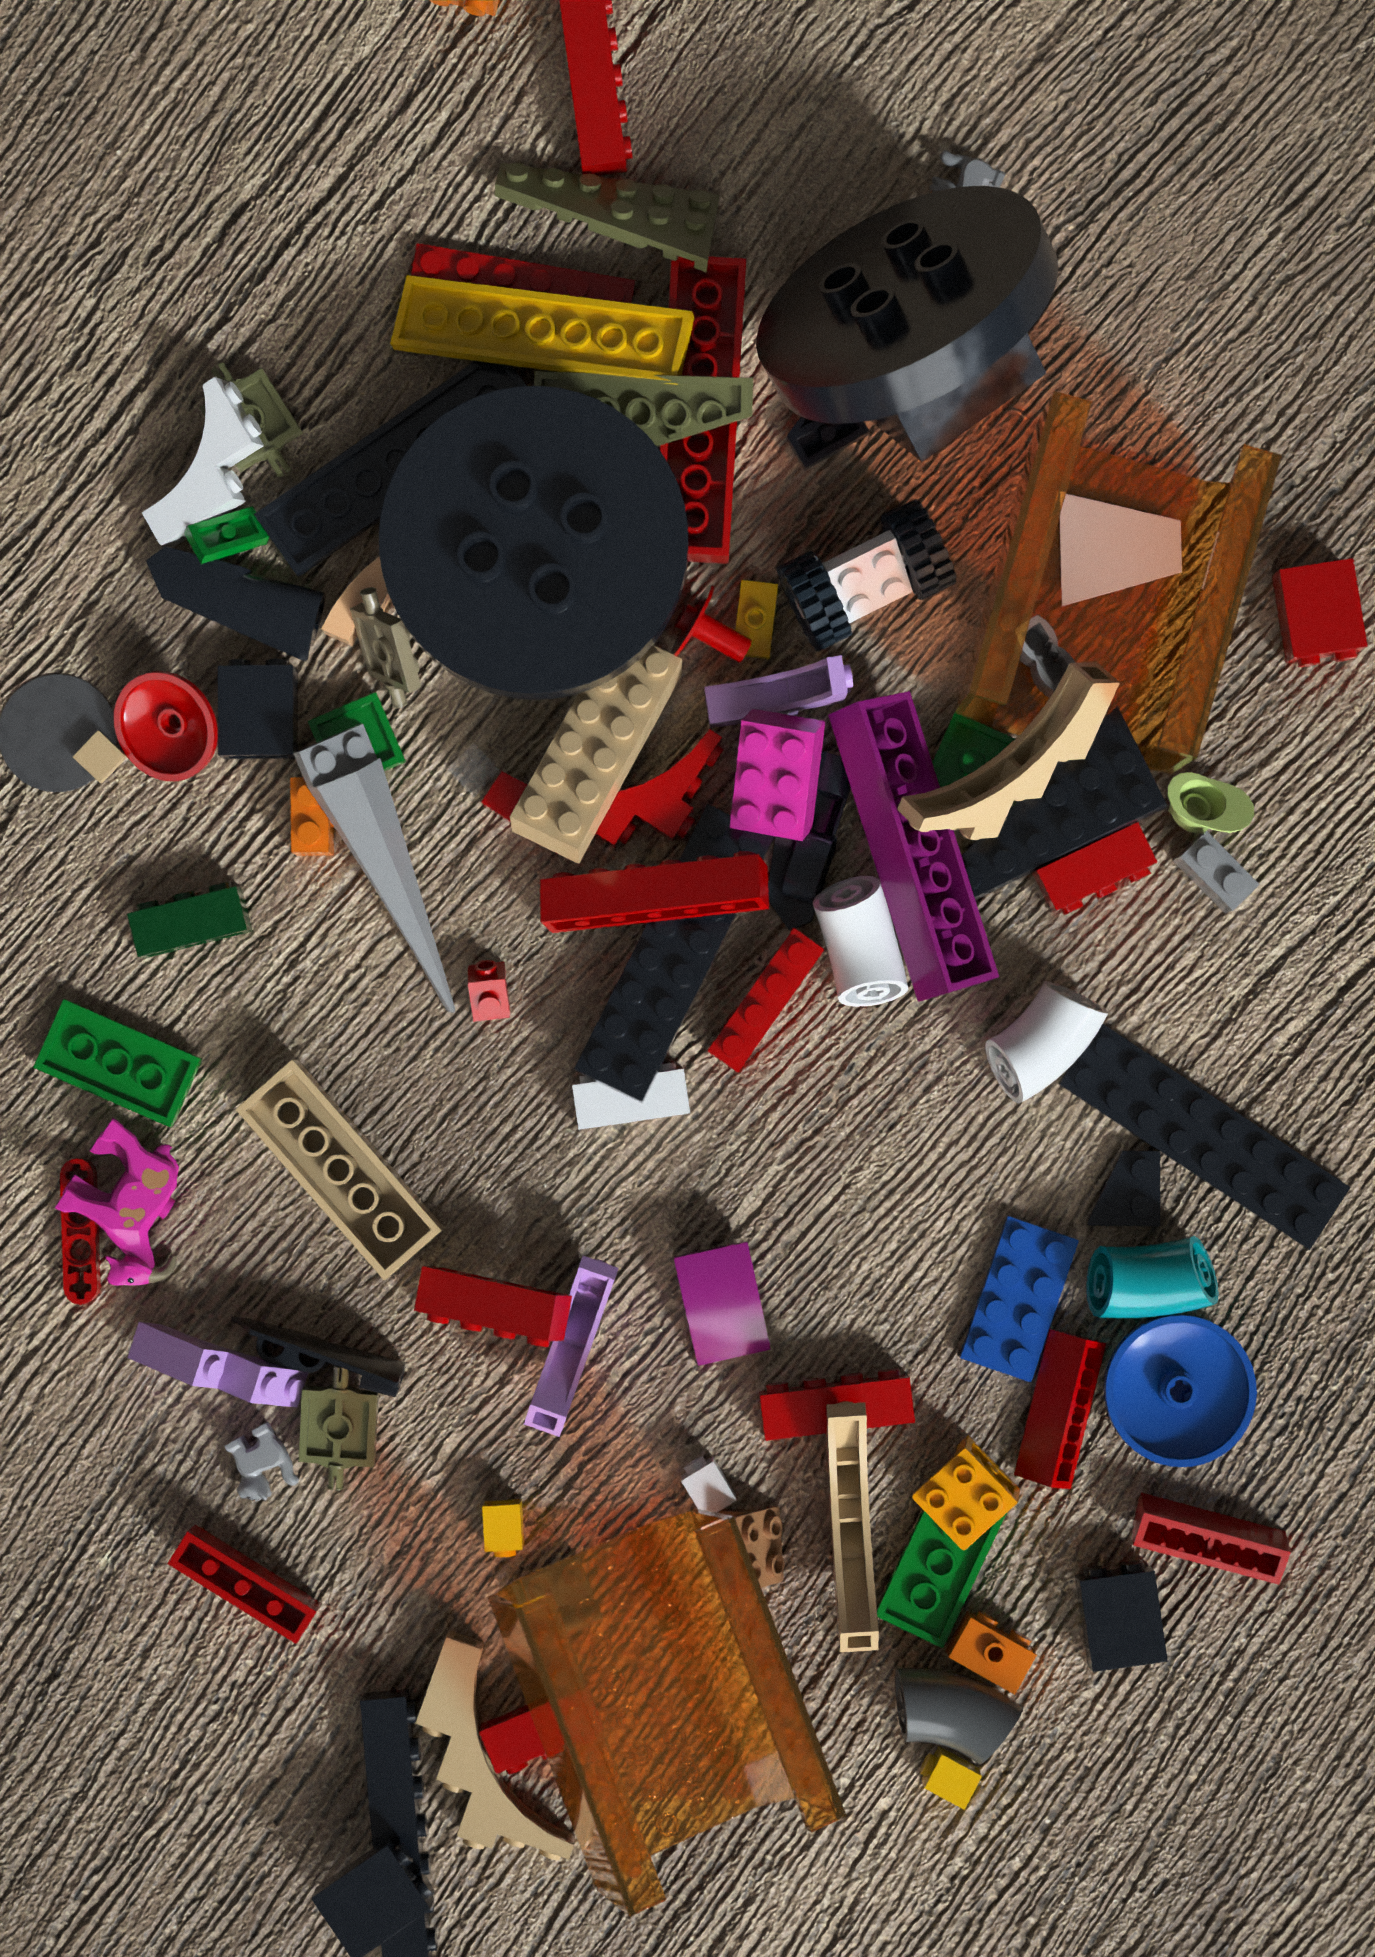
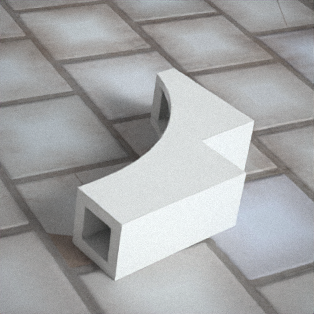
[142,377,264,547]

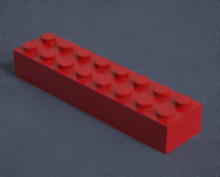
[660,256,747,564]

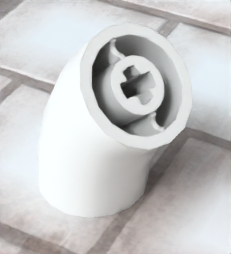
[813,876,908,1007]
[985,981,1108,1104]

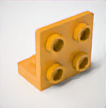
[912,1435,1020,1550]

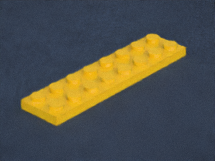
[390,275,694,385]

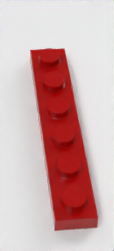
[411,243,635,303]

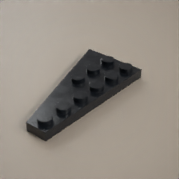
[962,706,1167,900]

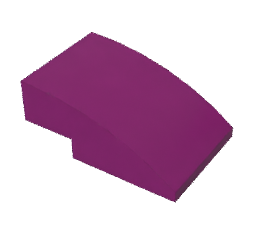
[674,1240,771,1366]

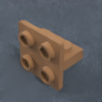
[717,1506,785,1594]

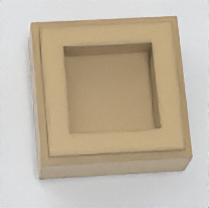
[73,730,127,784]

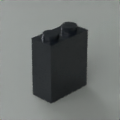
[218,659,298,760]
[1075,1560,1168,1672]
[311,1835,435,1957]

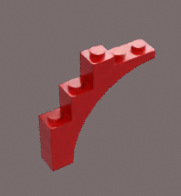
[481,729,724,855]

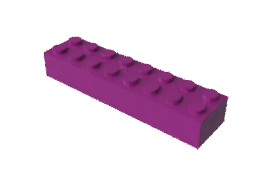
[828,691,999,1002]

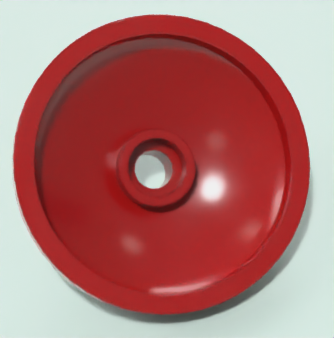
[114,671,218,781]

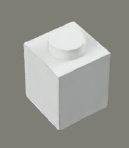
[681,1456,737,1520]

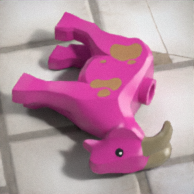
[54,1117,179,1286]

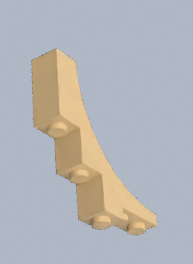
[897,662,1120,840]
[826,1401,879,1652]
[415,1630,575,1860]

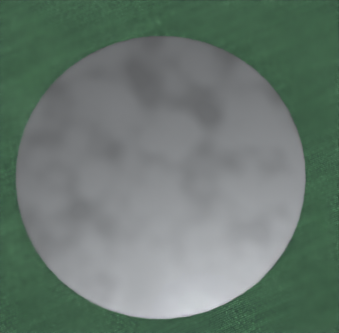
[0,674,116,792]

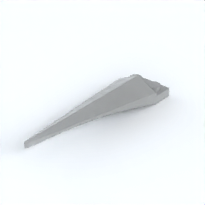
[293,724,455,1013]

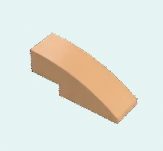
[321,556,390,647]

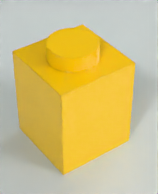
[482,1499,525,1558]
[919,1746,982,1810]

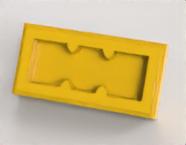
[735,580,778,659]

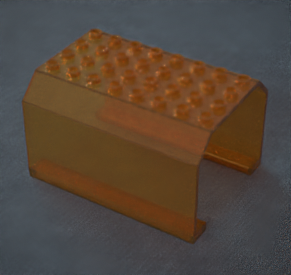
[955,391,1282,774]
[487,1509,847,1917]

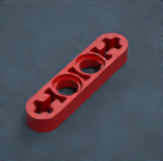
[60,1158,101,1305]

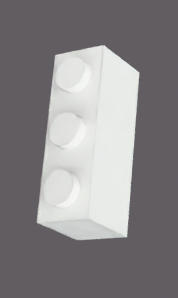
[572,1063,690,1130]

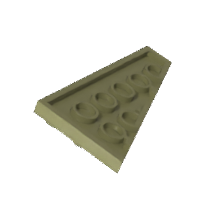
[495,163,720,272]
[534,371,753,446]

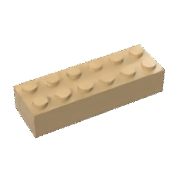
[510,645,682,864]
[235,1059,445,1280]

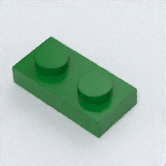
[184,506,269,564]

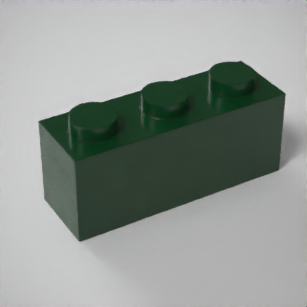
[127,882,253,959]

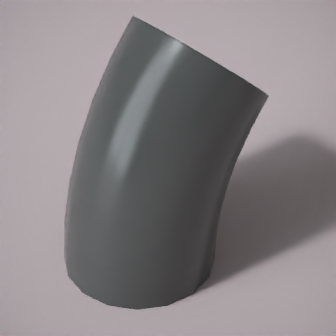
[895,1667,1024,1765]

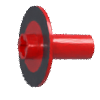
[671,584,752,663]

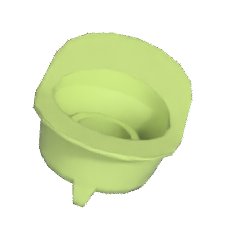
[1167,772,1254,833]

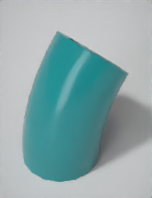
[1086,1235,1219,1318]

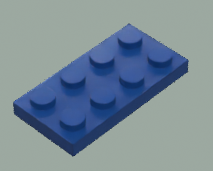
[959,1216,1079,1382]

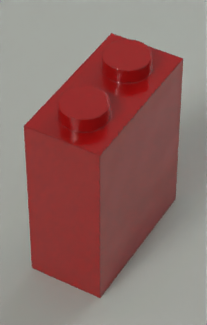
[1272,558,1368,667]

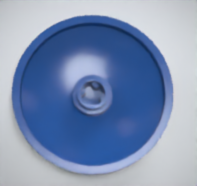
[1103,1314,1257,1467]

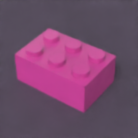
[730,709,825,841]

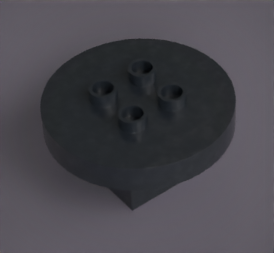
[756,186,1059,462]
[379,386,688,700]

